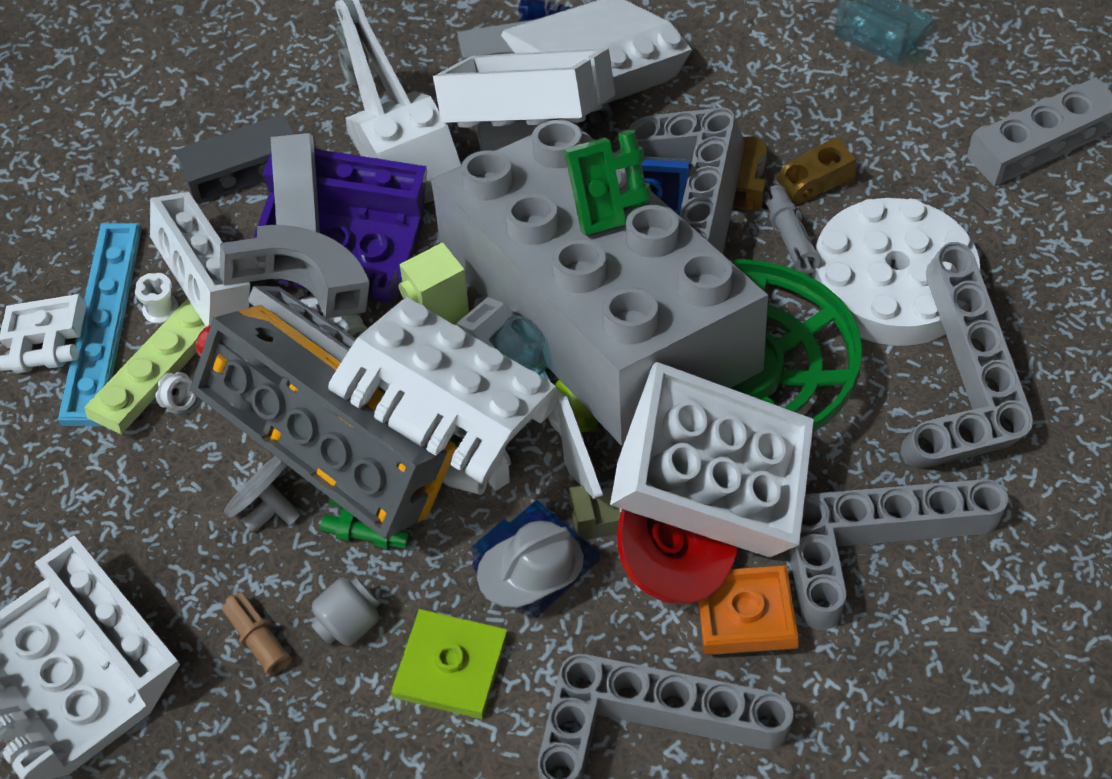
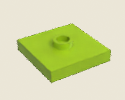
[391,609,508,719]

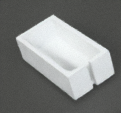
[433,48,616,127]

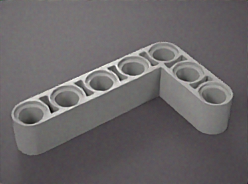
[628,108,745,254]
[901,242,1033,469]
[788,479,1008,630]
[538,654,793,779]

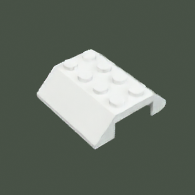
[328,297,564,484]
[0,536,180,779]

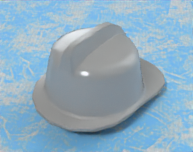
[477,520,584,608]

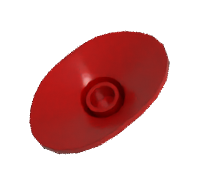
[617,509,738,605]

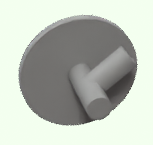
[224,456,301,533]

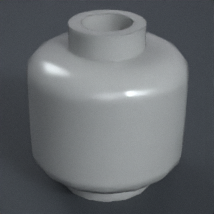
[311,577,381,646]

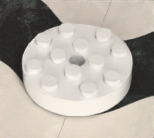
[812,198,980,346]

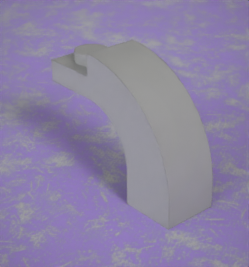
[219,225,369,319]

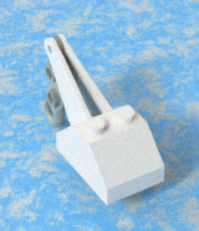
[335,0,461,204]

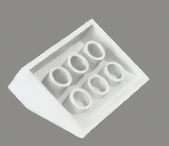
[501,0,692,105]
[610,362,814,557]

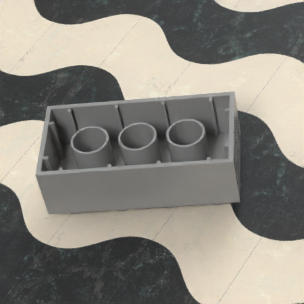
[431,120,768,446]

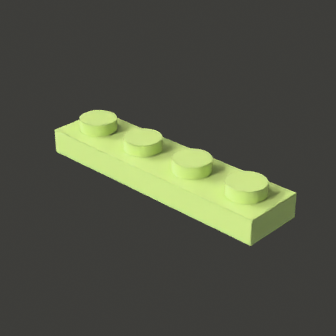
[84,299,206,435]

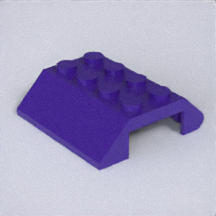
[253,149,427,303]

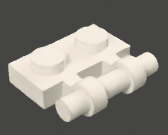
[0,294,87,373]

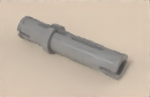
[763,185,821,274]

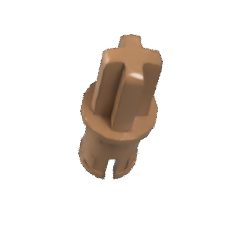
[222,593,292,677]

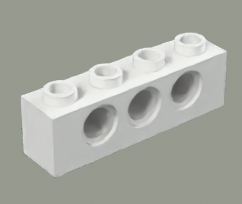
[150,192,250,326]

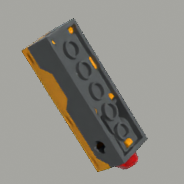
[189,304,458,539]

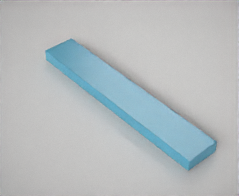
[58,223,142,426]

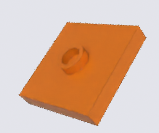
[698,565,798,655]

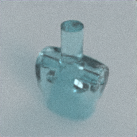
[493,315,547,376]

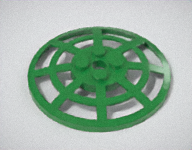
[729,259,862,433]

